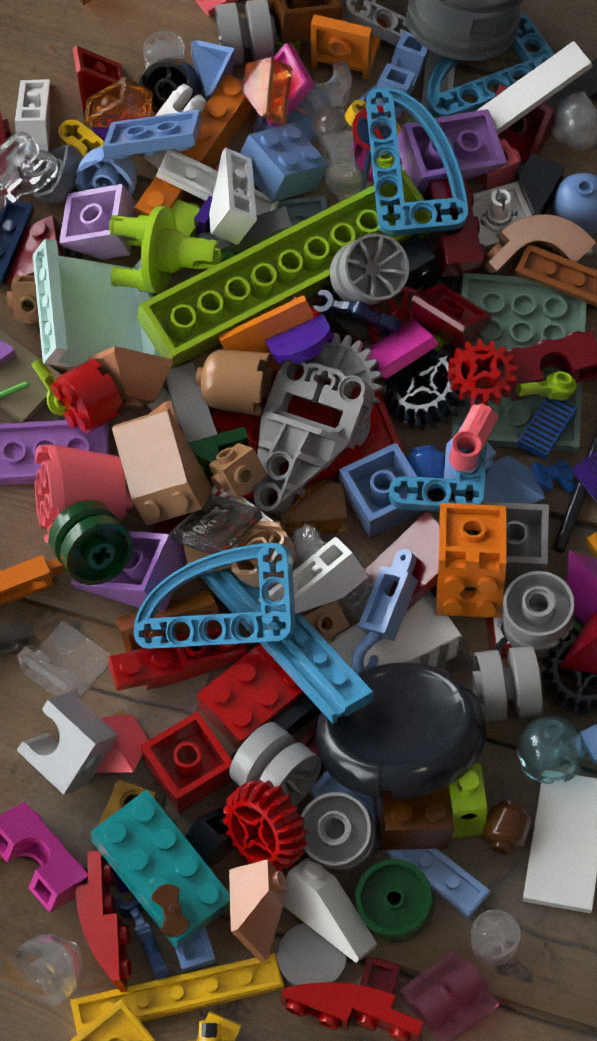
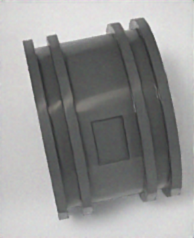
[406,0,524,61]

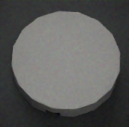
[277,923,347,986]

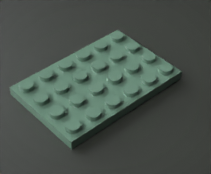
[451,273,586,452]

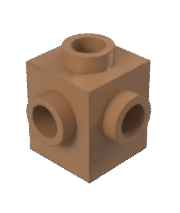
[7,275,39,324]
[208,443,268,497]
[300,600,349,644]

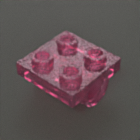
[399,949,499,1041]

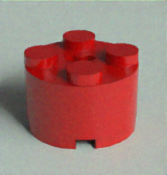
[51,359,123,433]

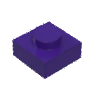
[194,196,213,236]

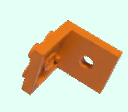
[311,7,387,80]
[435,503,506,618]

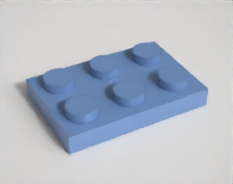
[102,109,203,159]

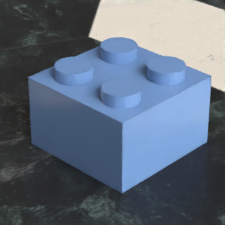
[240,123,329,202]
[339,443,428,538]

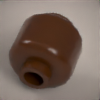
[482,800,532,854]

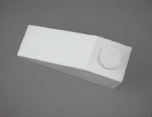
[15,79,50,156]
[209,147,257,245]
[259,537,368,620]
[283,857,377,963]

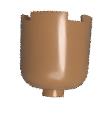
[195,349,273,417]

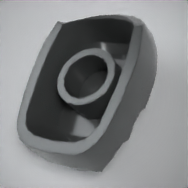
[33,145,83,205]

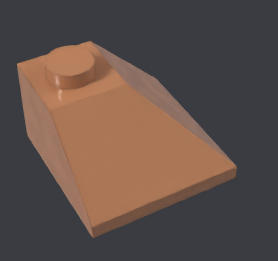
[88,346,173,410]
[229,859,286,962]

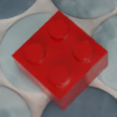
[140,711,232,813]

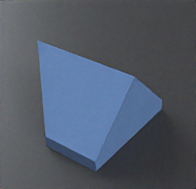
[191,40,234,102]
[472,455,545,504]

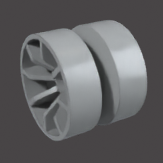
[215,0,276,67]
[330,233,409,306]
[503,571,574,658]
[472,645,542,722]
[230,722,322,806]
[301,792,378,873]

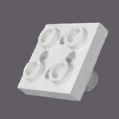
[472,181,532,252]

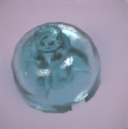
[516,715,585,784]

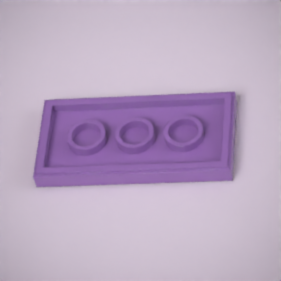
[0,420,110,485]

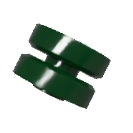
[48,500,133,586]
[355,859,435,943]

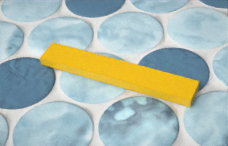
[70,953,284,1034]

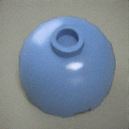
[551,173,597,235]

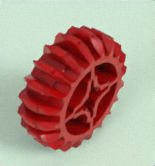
[223,779,308,871]

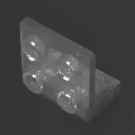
[17,621,111,699]

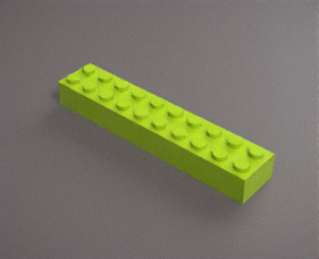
[136,170,432,368]

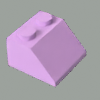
[59,184,136,260]

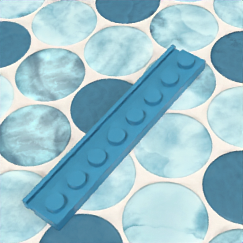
[199,532,374,724]

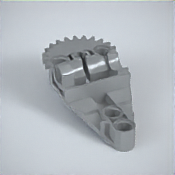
[254,333,383,516]

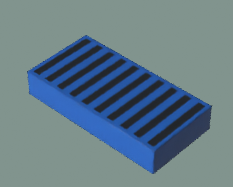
[518,397,578,460]

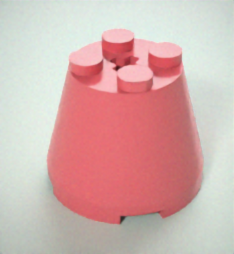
[34,444,133,543]

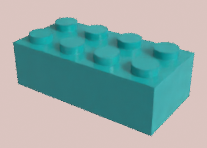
[91,789,230,949]

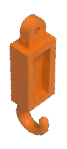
[0,555,67,606]

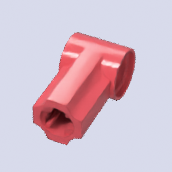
[449,403,499,472]

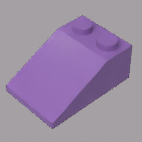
[398,109,507,194]
[71,531,187,611]

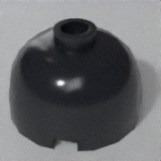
[139,57,200,115]

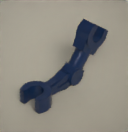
[313,290,402,335]
[116,895,170,980]

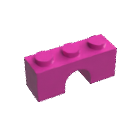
[0,801,88,913]

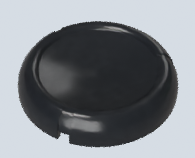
[316,662,486,799]

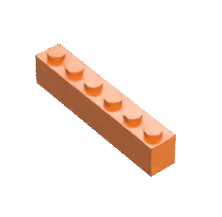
[134,74,254,218]

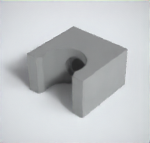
[17,692,119,795]

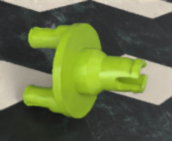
[109,205,221,294]

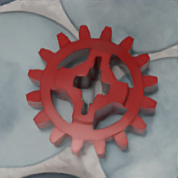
[447,339,518,406]

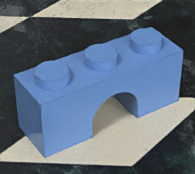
[376,31,429,118]

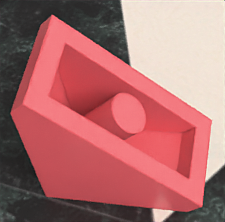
[95,714,149,773]

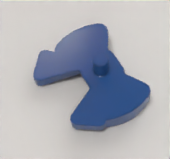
[531,460,576,494]

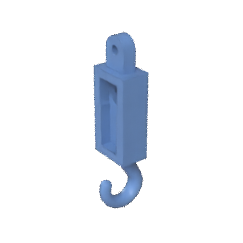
[351,549,418,674]

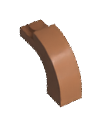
[483,214,596,274]

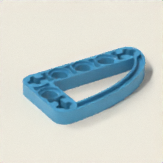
[426,13,555,118]
[366,87,468,236]
[134,543,296,649]

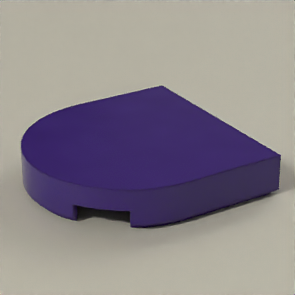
[265,314,334,364]

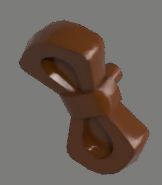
[151,884,190,937]

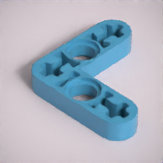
[389,424,487,512]

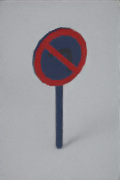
[352,106,397,192]

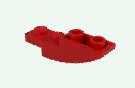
[108,627,247,691]
[75,851,132,992]
[281,982,424,1041]

